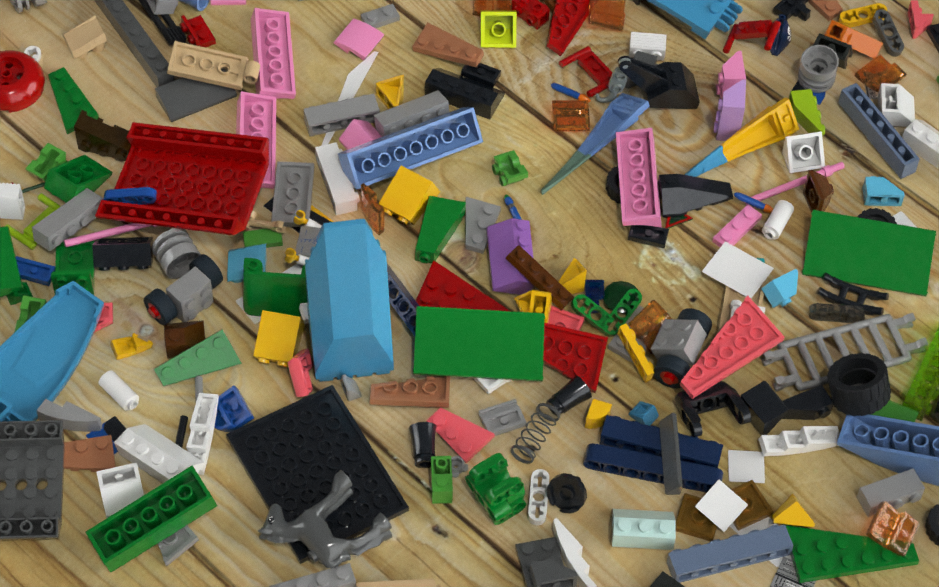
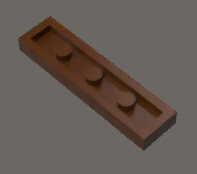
[505,245,574,311]

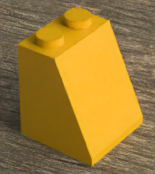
[379,165,440,225]
[253,310,305,368]

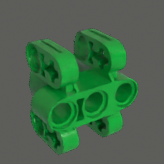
[465,453,526,525]

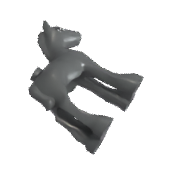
[258,470,392,569]

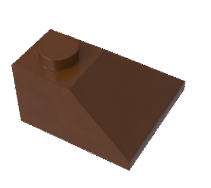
[803,170,834,213]
[164,320,205,359]

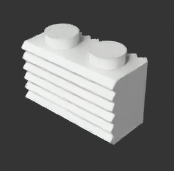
[629,32,667,61]
[0,182,26,220]

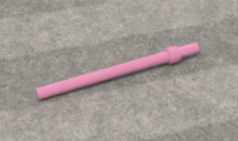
[745,162,845,205]
[64,223,157,247]

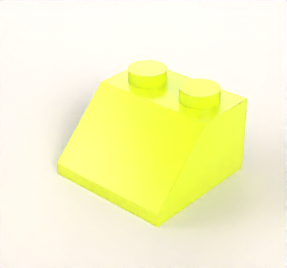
[480,10,517,48]

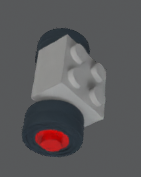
[144,254,223,325]
[651,308,712,389]

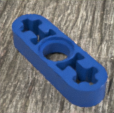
[103,187,157,205]

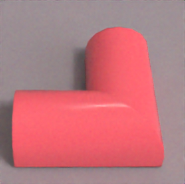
[288,348,313,397]

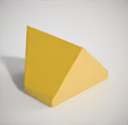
[376,74,404,109]
[558,258,587,294]
[514,290,552,323]
[772,494,815,527]

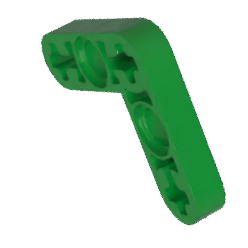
[571,289,642,337]

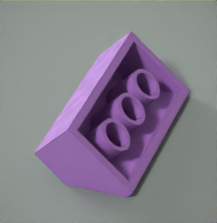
[486,218,534,295]

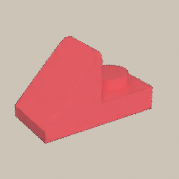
[908,0,934,39]

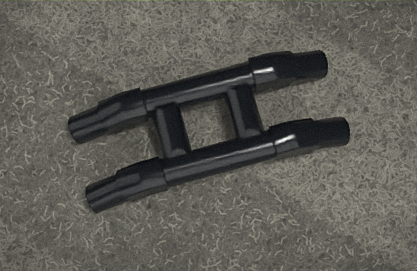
[816,272,889,315]

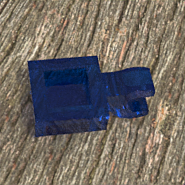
[584,280,605,313]

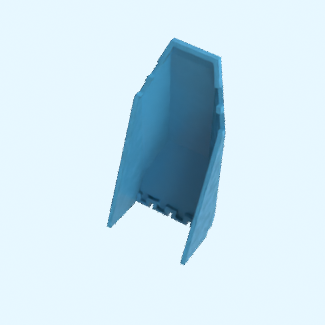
[305,219,394,382]

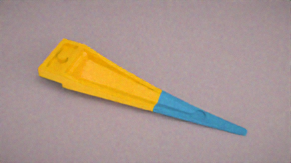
[684,98,799,177]

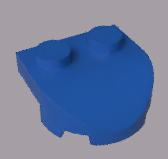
[214,386,254,432]

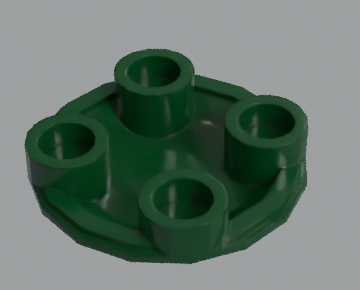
[603,281,638,315]

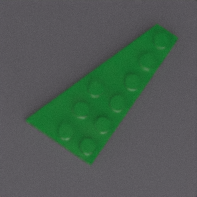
[785,525,919,583]

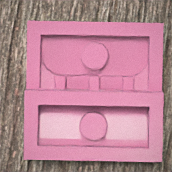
[334,19,384,61]

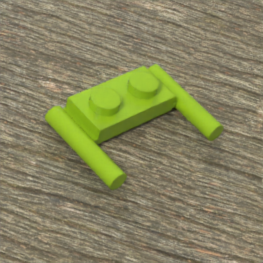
[5,193,61,250]

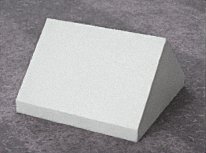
[782,131,825,173]

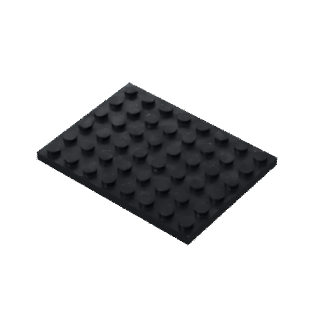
[226,385,409,564]

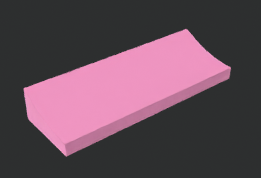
[251,8,296,99]
[236,91,276,189]
[616,128,662,228]

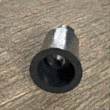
[546,375,592,417]
[409,422,436,468]

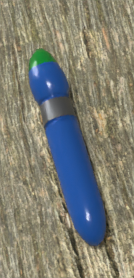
[504,194,522,220]

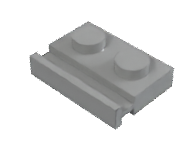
[479,399,526,436]

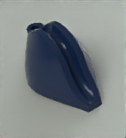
[765,14,791,56]

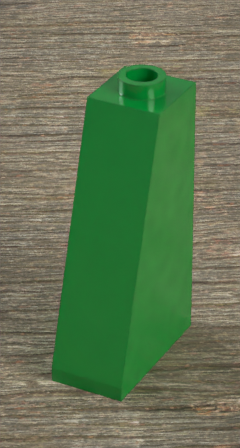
[415,196,466,263]

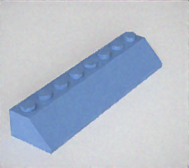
[338,107,483,189]

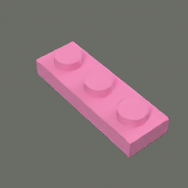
[712,205,762,247]

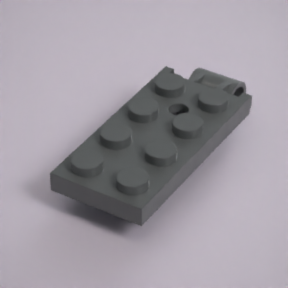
[515,537,564,587]

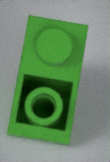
[431,456,453,504]

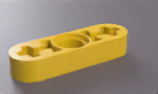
[838,3,887,28]

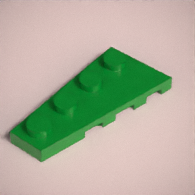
[48,67,99,134]
[154,329,242,386]

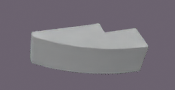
[37,399,103,432]

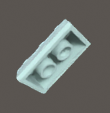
[612,509,676,550]

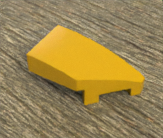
[110,333,153,360]

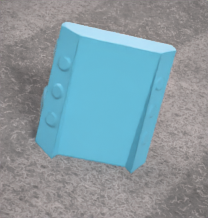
[227,243,267,283]

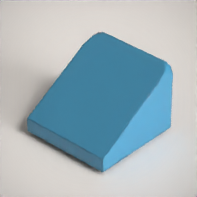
[628,401,659,426]

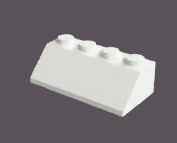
[902,119,939,169]
[114,424,205,483]

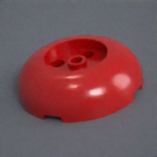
[0,50,45,113]

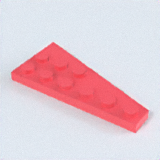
[680,295,785,399]

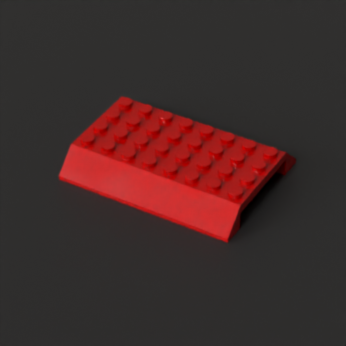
[95,122,269,236]

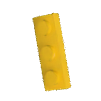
[617,323,654,382]

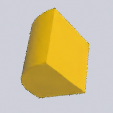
[585,399,612,429]

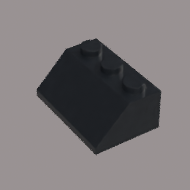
[92,237,153,271]

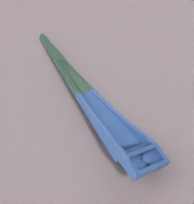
[541,93,650,195]

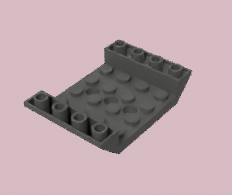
[0,420,65,539]

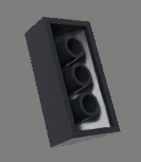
[425,68,505,119]

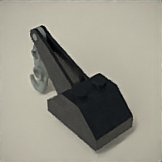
[595,56,700,109]

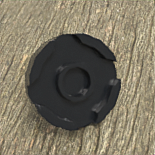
[547,473,587,513]

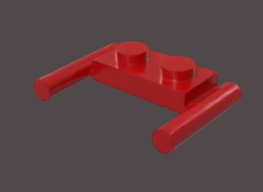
[723,20,781,54]
[559,46,613,98]

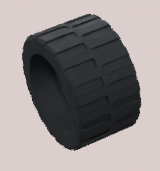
[827,353,891,416]

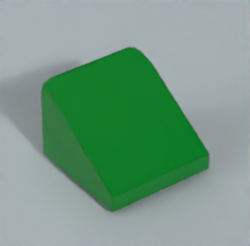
[6,282,33,305]

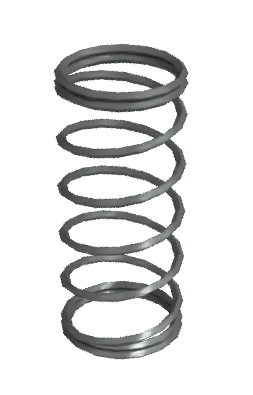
[510,403,560,464]

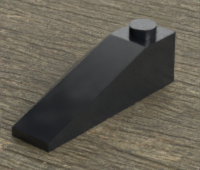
[658,174,733,217]

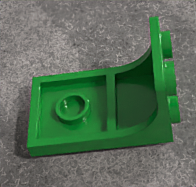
[51,240,95,295]

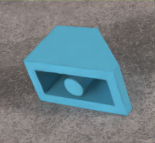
[862,176,905,206]
[761,269,798,308]

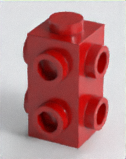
[511,0,550,30]

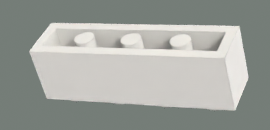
[315,142,360,215]

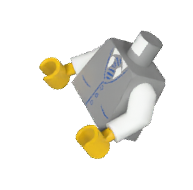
[285,210,322,266]

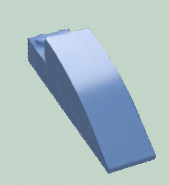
[837,414,939,486]

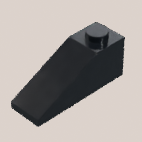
[782,385,834,420]

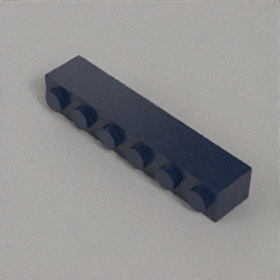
[600,415,723,468]

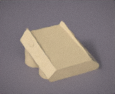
[62,15,107,59]

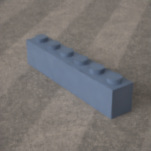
[838,83,920,179]
[666,524,794,583]

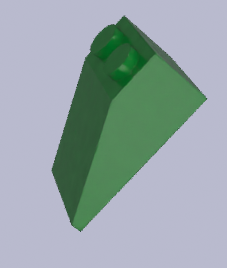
[44,154,113,203]

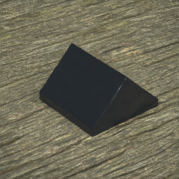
[741,381,789,435]

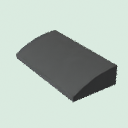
[155,68,237,122]

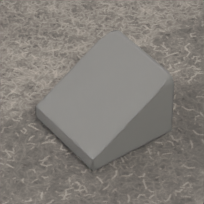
[341,374,362,401]

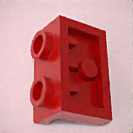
[179,15,216,48]

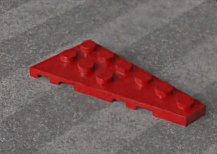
[543,323,608,394]

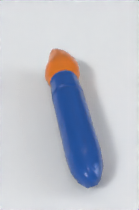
[551,83,591,103]
[734,192,773,213]

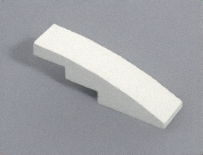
[186,393,219,475]
[758,426,840,456]
[552,518,597,587]

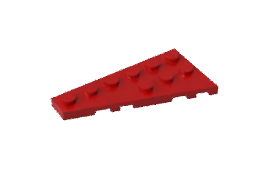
[546,0,598,56]
[416,260,510,311]

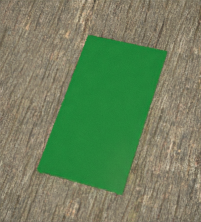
[802,210,936,297]
[413,306,545,382]

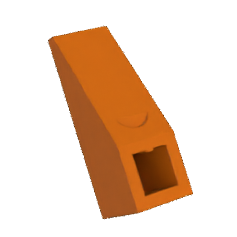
[825,20,883,59]

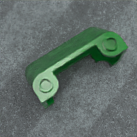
[243,258,307,319]

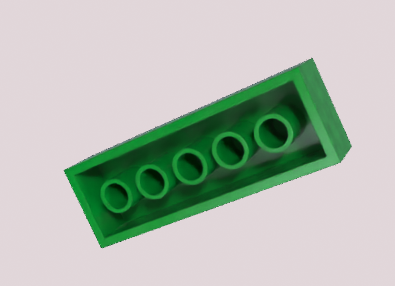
[86,465,218,572]

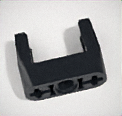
[675,381,751,437]

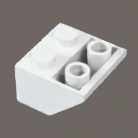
[877,83,915,127]
[96,462,144,518]

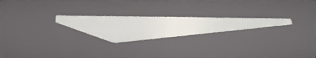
[321,51,378,146]

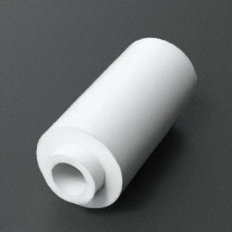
[762,200,794,240]
[99,370,139,411]

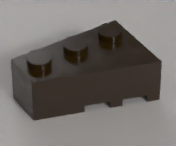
[74,110,131,161]

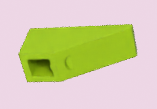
[789,89,825,136]

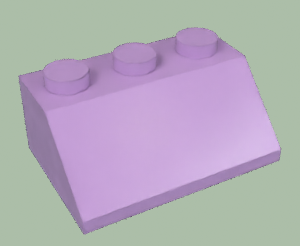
[713,79,746,141]

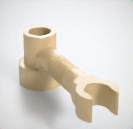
[243,210,286,234]

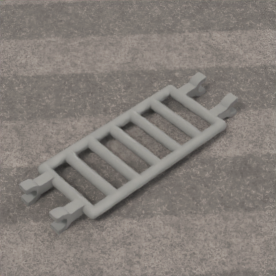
[761,313,928,392]

